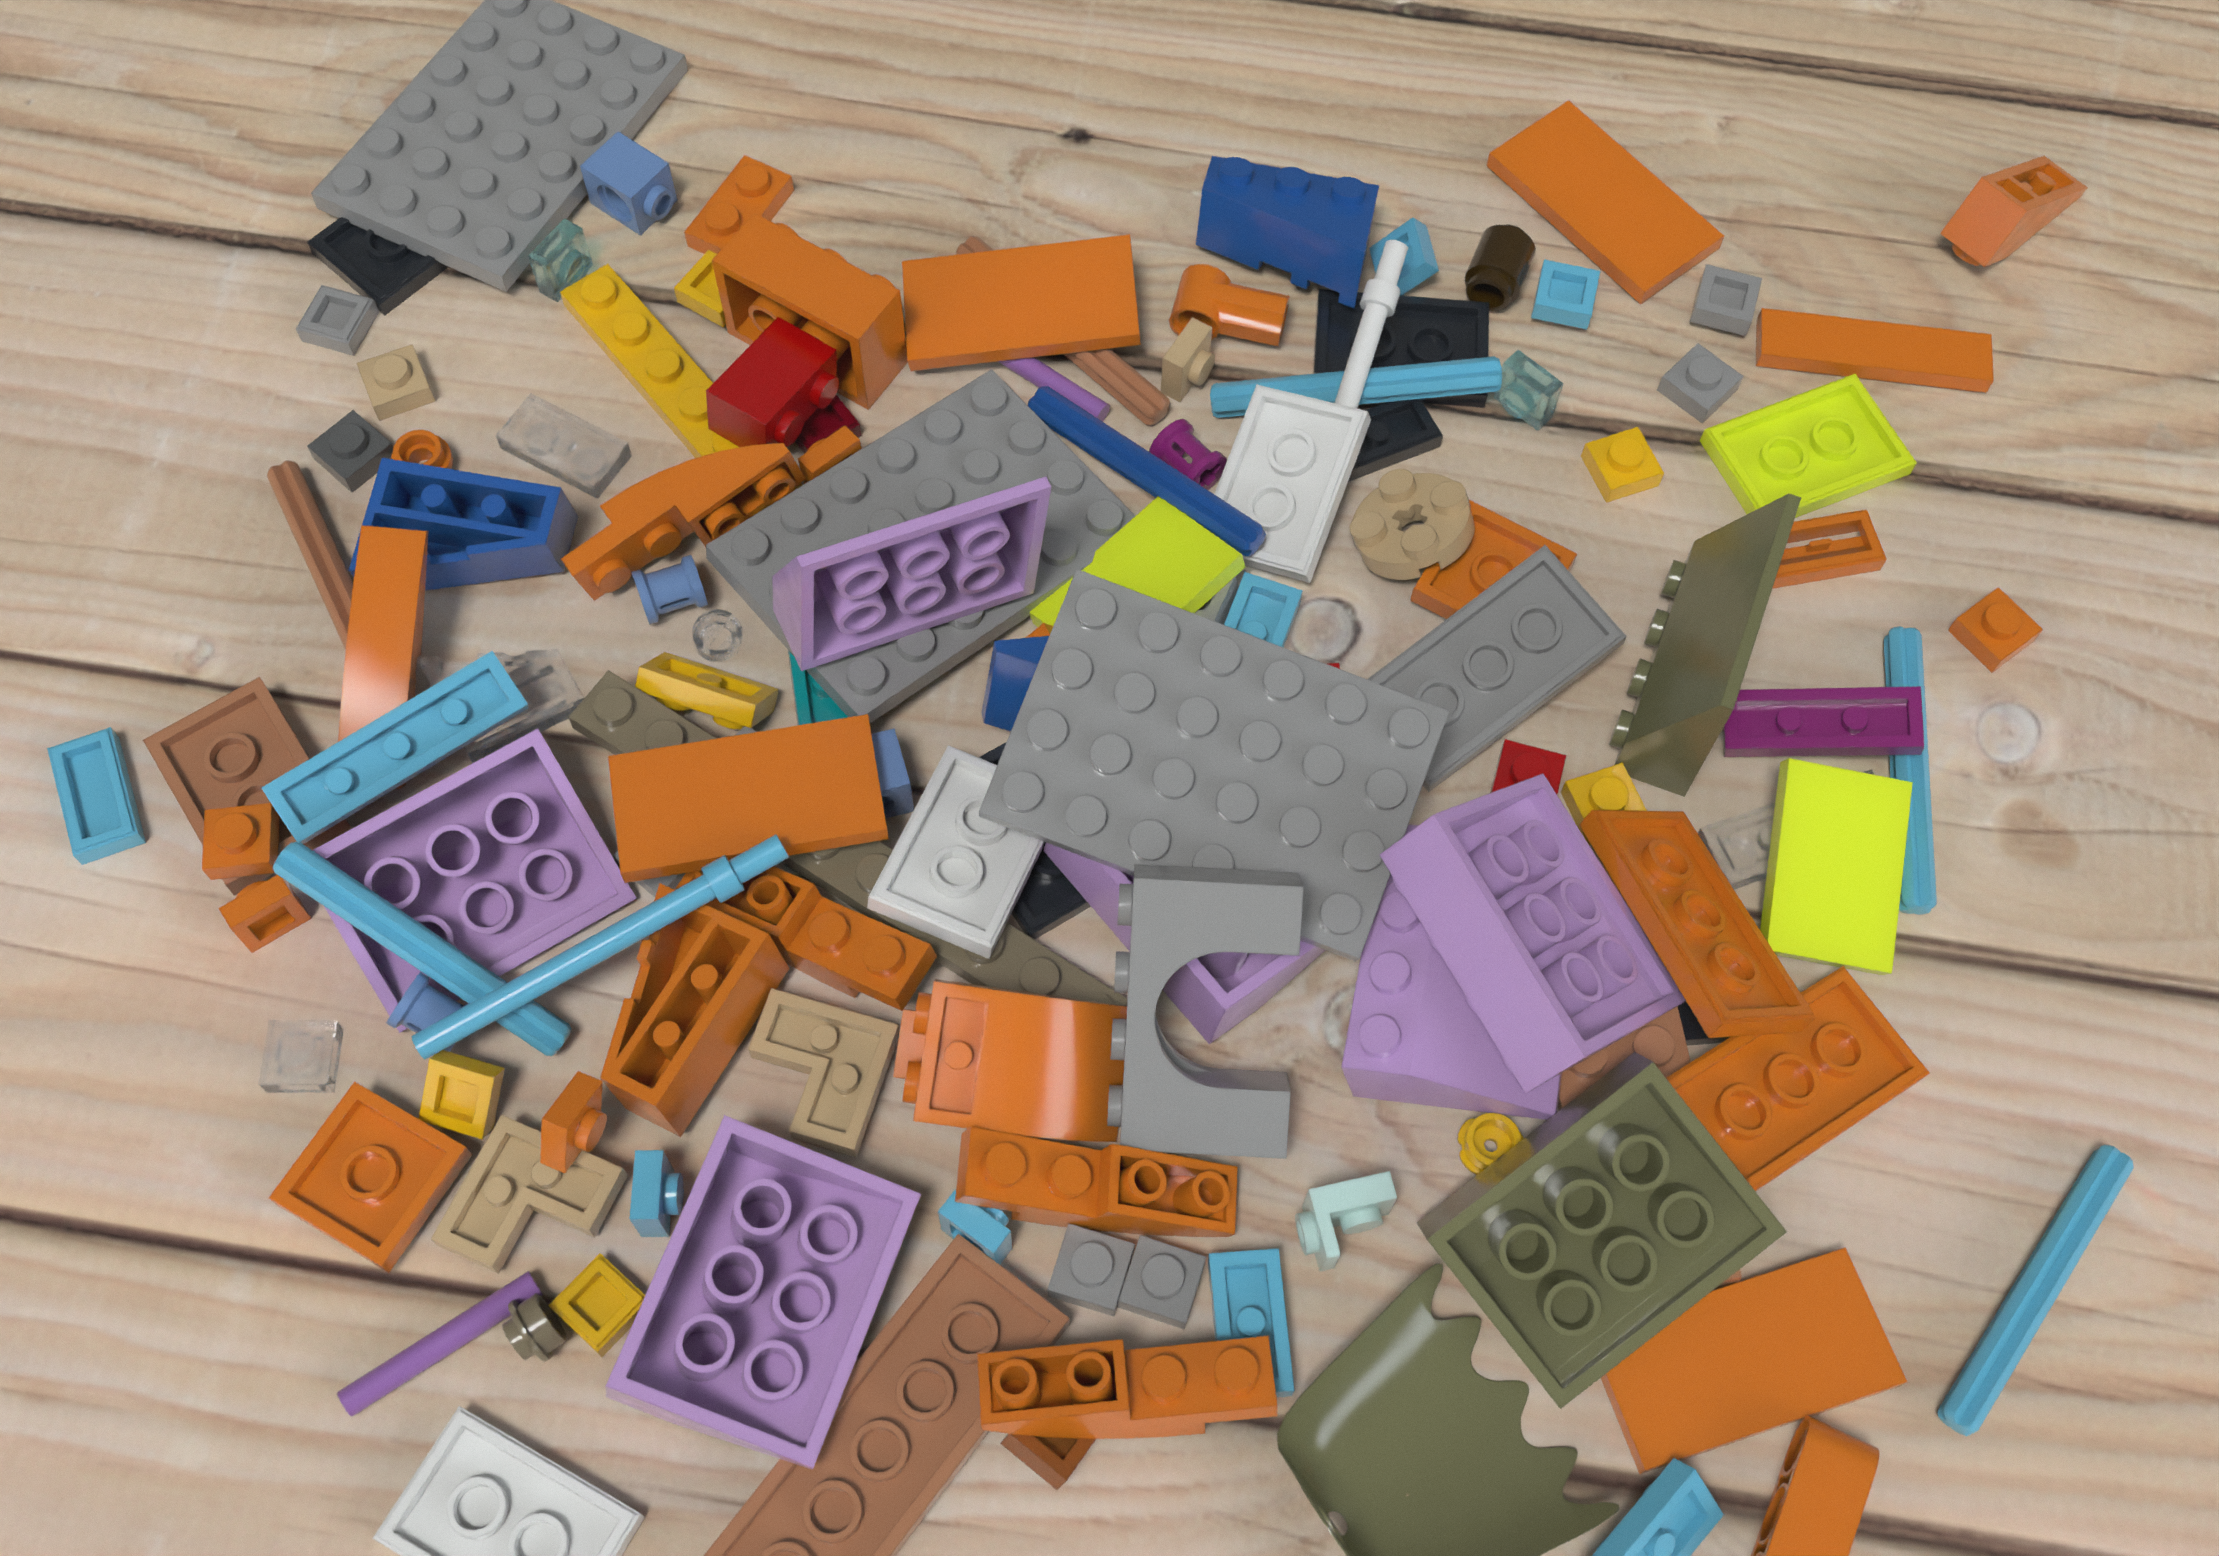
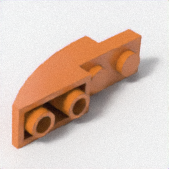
[561,443,805,601]
[674,866,937,1011]
[955,1127,1238,1237]
[977,1336,1277,1439]

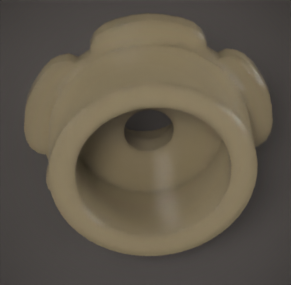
[502,1293,567,1361]

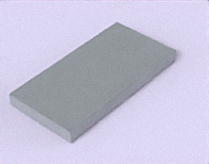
[1367,545,1627,792]

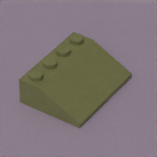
[1609,494,1801,797]
[1417,1052,1787,1409]

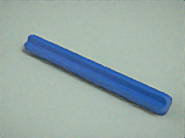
[1028,386,1266,557]

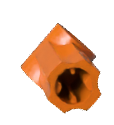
[1169,264,1290,346]

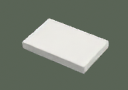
[1214,384,1371,583]
[867,745,1045,959]
[373,1406,645,1556]

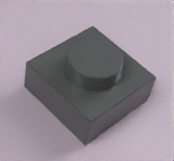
[307,410,393,493]

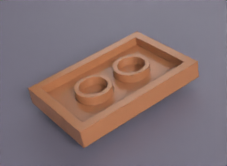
[143,677,352,896]

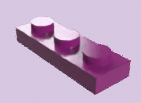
[1723,686,1924,757]

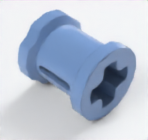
[632,555,708,625]
[386,972,469,1052]

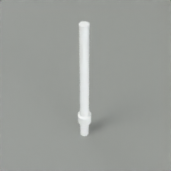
[1334,240,1408,408]

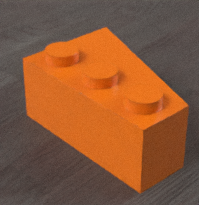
[600,883,790,1137]

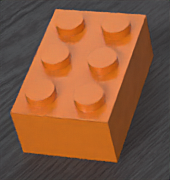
[712,213,908,410]

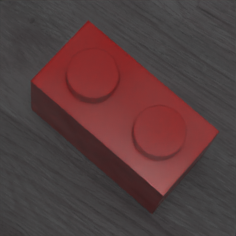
[706,317,839,447]

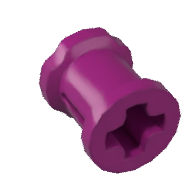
[1149,418,1227,490]

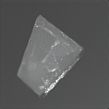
[418,649,584,763]

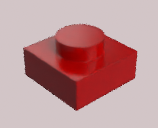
[1490,739,1566,794]

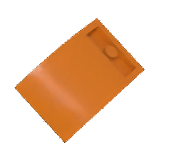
[893,979,1127,1142]

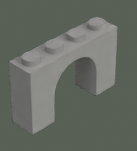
[1107,864,1304,1159]

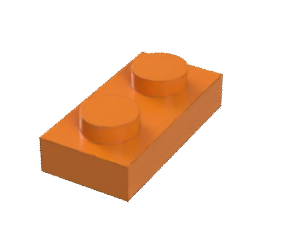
[684,155,794,254]

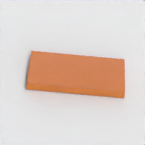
[1486,100,1724,304]
[902,234,1141,371]
[608,714,889,883]
[1579,810,1815,1038]
[1666,966,1930,1192]
[1601,1247,1907,1474]

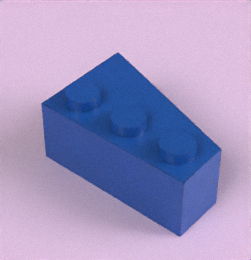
[1196,156,1379,308]
[348,458,579,591]

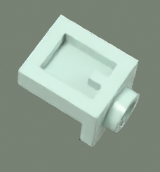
[1295,1171,1397,1272]

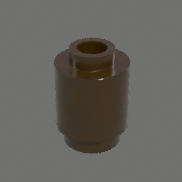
[1465,224,1536,311]

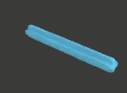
[1210,356,1502,418]
[1884,626,1937,915]
[273,842,572,1056]
[1938,1144,2134,1436]

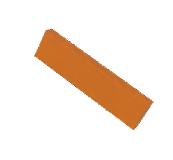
[1756,308,1994,393]

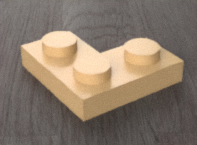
[748,988,900,1158]
[431,1115,628,1274]

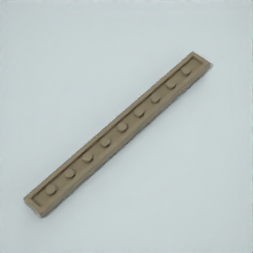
[569,670,1127,1006]

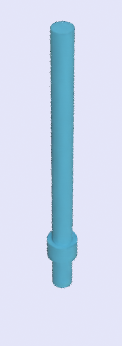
[412,834,789,1059]

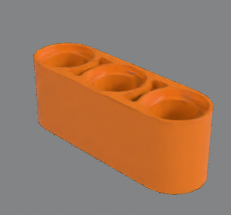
[1751,1416,1880,1556]

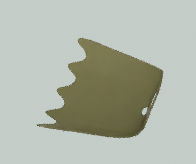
[1277,1263,1619,1556]

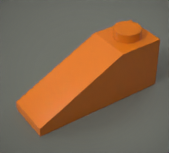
[1940,156,2088,267]

